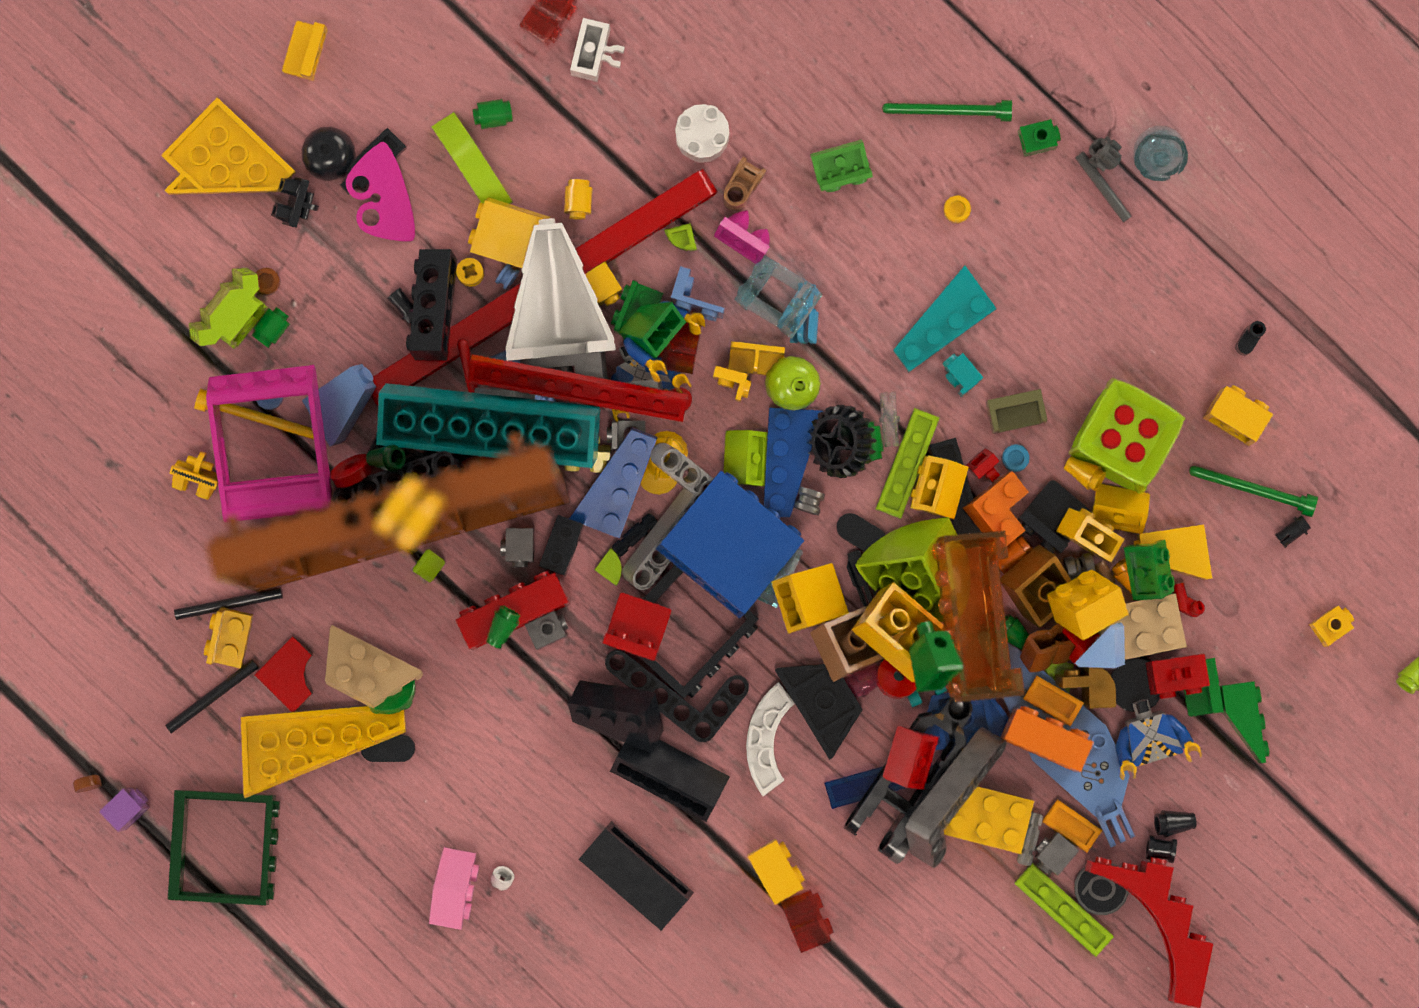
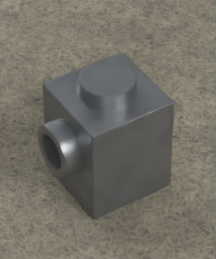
[500,528,534,567]
[525,611,569,650]
[1035,832,1079,875]

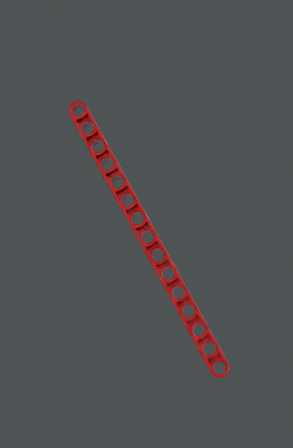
[371,169,718,407]

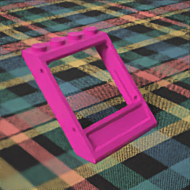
[206,365,332,523]

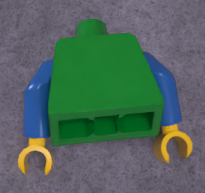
[620,301,705,382]

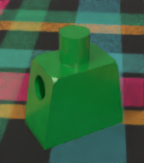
[909,621,963,692]

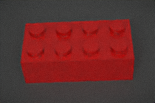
[455,571,570,650]

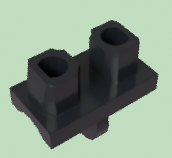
[271,177,319,228]

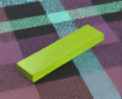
[875,408,940,519]
[1014,863,1114,957]

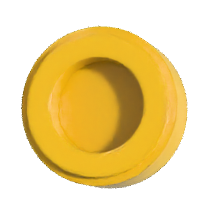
[943,195,971,223]

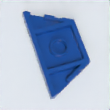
[925,686,1009,750]

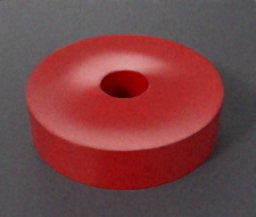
[330,454,374,488]
[876,659,916,699]

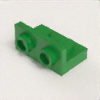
[611,280,664,335]
[1124,540,1175,600]

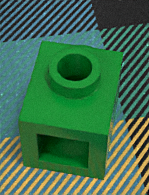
[1018,119,1061,157]

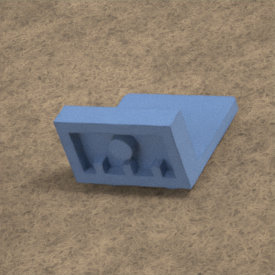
[671,266,725,322]

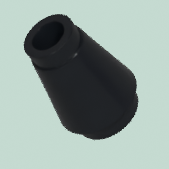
[1154,810,1197,837]

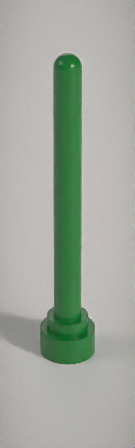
[882,100,1012,122]
[1189,466,1318,517]

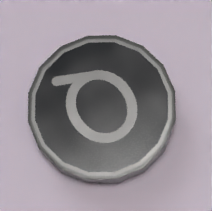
[1074,861,1129,915]

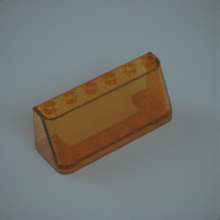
[932,531,1025,702]

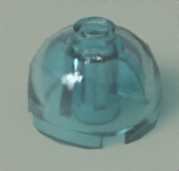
[1133,126,1188,181]

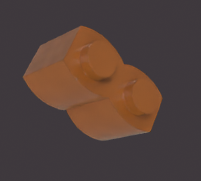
[1020,624,1076,672]

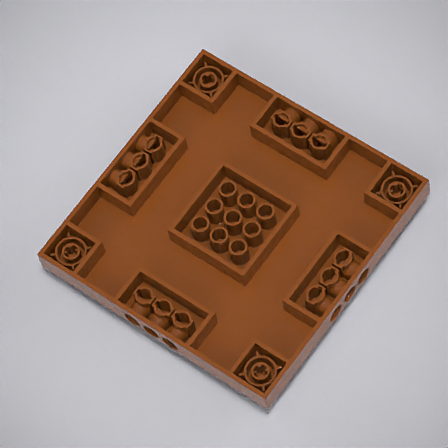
[205,434,570,592]

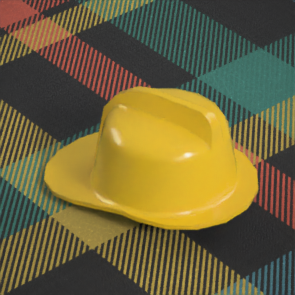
[641,431,688,495]

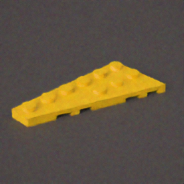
[241,706,406,798]

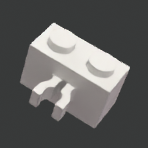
[570,18,625,82]

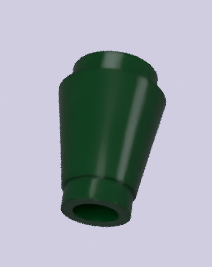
[366,444,406,472]

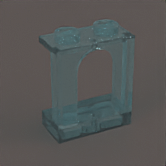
[734,256,823,339]

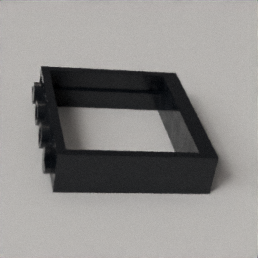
[639,565,759,698]

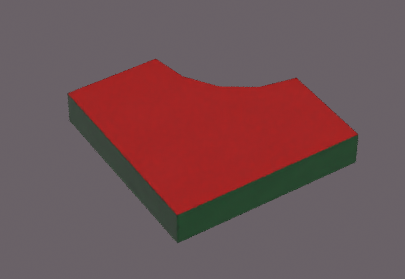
[255,636,313,712]

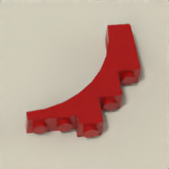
[1085,857,1214,1008]

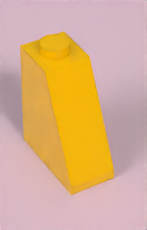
[1133,525,1212,580]

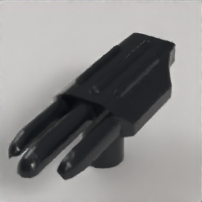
[847,550,878,607]

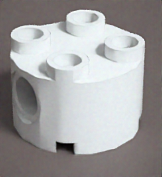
[675,104,729,163]

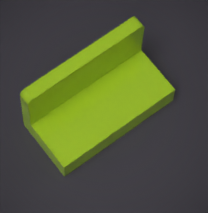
[723,430,768,487]

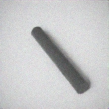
[1075,152,1132,223]

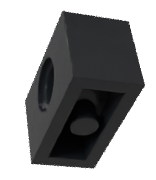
[539,515,584,577]

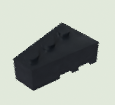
[568,680,664,754]

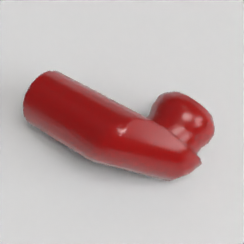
[1173,583,1205,617]

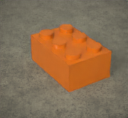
[1000,706,1094,772]

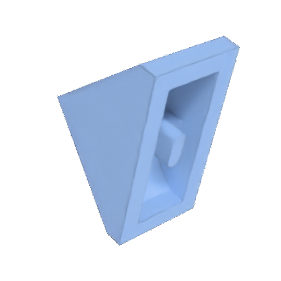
[1075,622,1125,668]

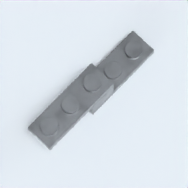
[520,351,663,390]

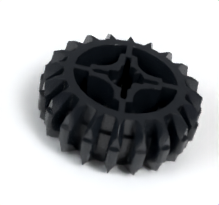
[806,405,877,478]

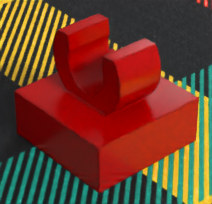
[966,448,1000,482]

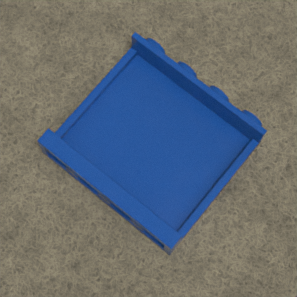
[656,471,805,619]

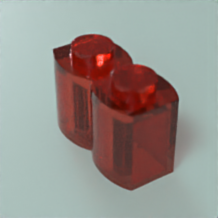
[519,0,578,46]
[780,889,834,953]

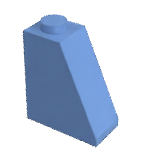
[302,364,376,447]

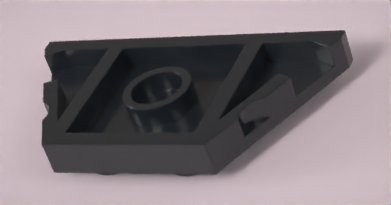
[775,664,863,760]

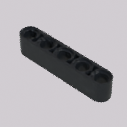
[333,451,465,505]

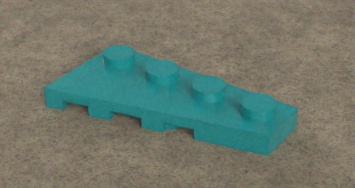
[893,266,997,372]

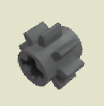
[1088,136,1122,172]

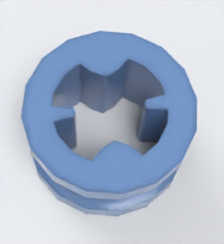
[495,264,520,290]

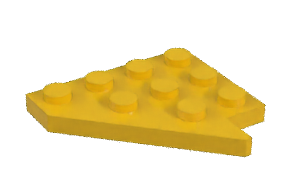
[161,97,296,195]

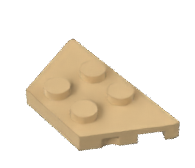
[325,625,423,708]

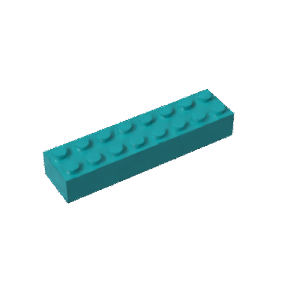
[376,383,601,468]

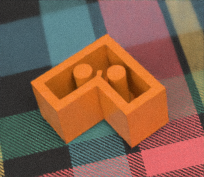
[963,471,1029,550]

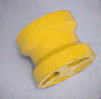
[456,258,484,287]

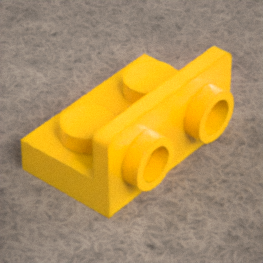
[713,366,751,402]
[204,607,253,669]

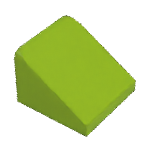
[413,549,445,583]

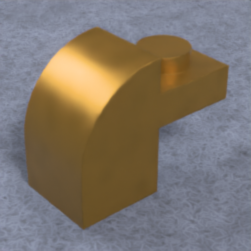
[1055,667,1116,709]

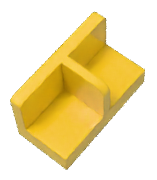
[728,341,785,376]

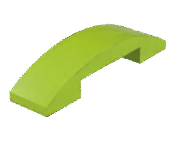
[431,112,513,204]

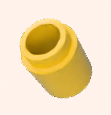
[564,179,592,220]

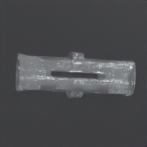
[879,392,900,448]

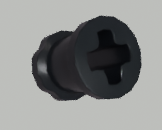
[1145,835,1177,863]

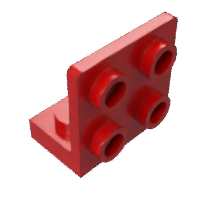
[602,593,672,661]

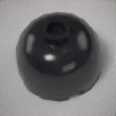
[301,127,356,181]

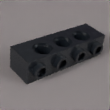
[406,249,457,361]

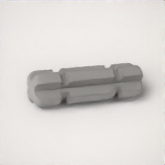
[1017,812,1043,866]

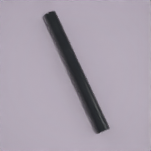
[174,588,283,620]
[165,659,259,734]

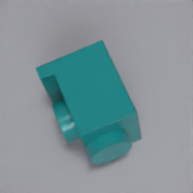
[942,353,984,397]

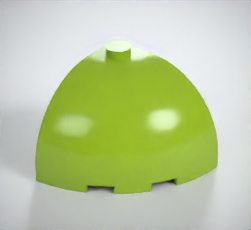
[855,517,969,622]

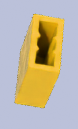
[468,198,550,268]
[771,563,849,634]

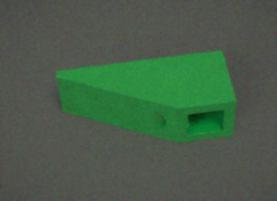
[1220,681,1269,763]

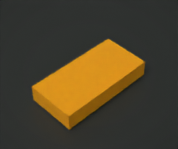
[1023,675,1084,727]
[1042,799,1103,853]

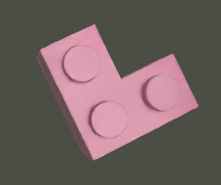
[429,847,479,930]

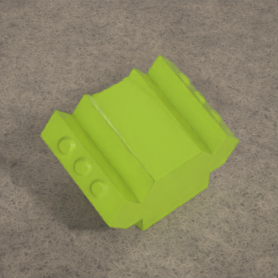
[189,267,268,349]

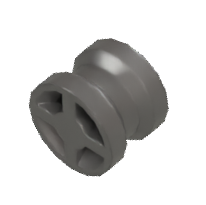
[793,487,825,516]

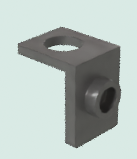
[607,421,645,449]

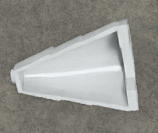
[506,218,616,361]

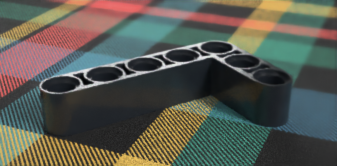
[605,650,749,742]

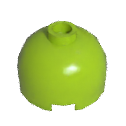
[765,356,821,411]

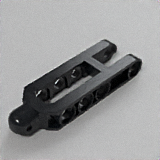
[844,694,972,858]

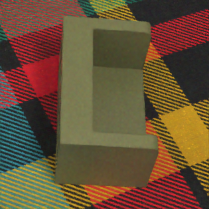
[986,389,1047,434]

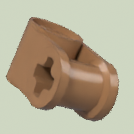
[723,156,767,211]

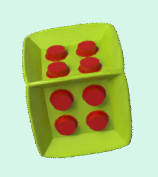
[1068,378,1185,494]

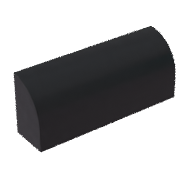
[610,740,730,822]
[578,821,694,931]

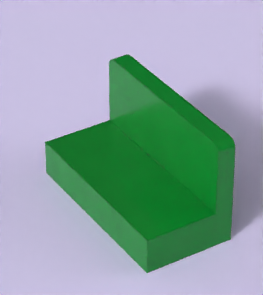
[1184,658,1224,717]

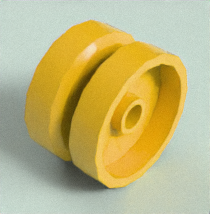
[374,476,446,553]

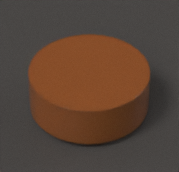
[255,268,280,296]
[73,775,102,793]

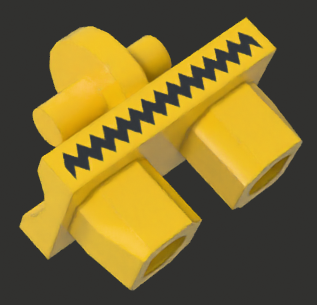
[169,451,218,500]

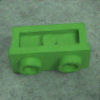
[810,139,873,192]

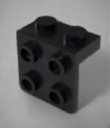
[1017,480,1092,555]

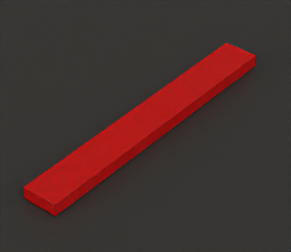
[467,354,688,422]

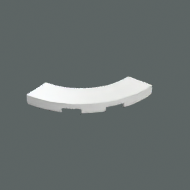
[746,682,795,796]

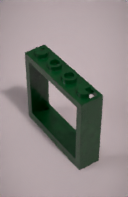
[167,790,280,906]

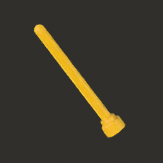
[194,388,314,440]

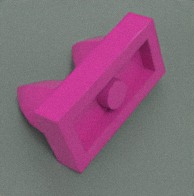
[714,210,770,266]

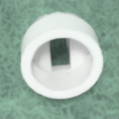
[491,866,514,891]

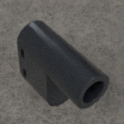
[1235,321,1266,356]

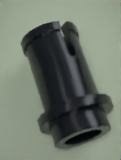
[1275,516,1311,548]

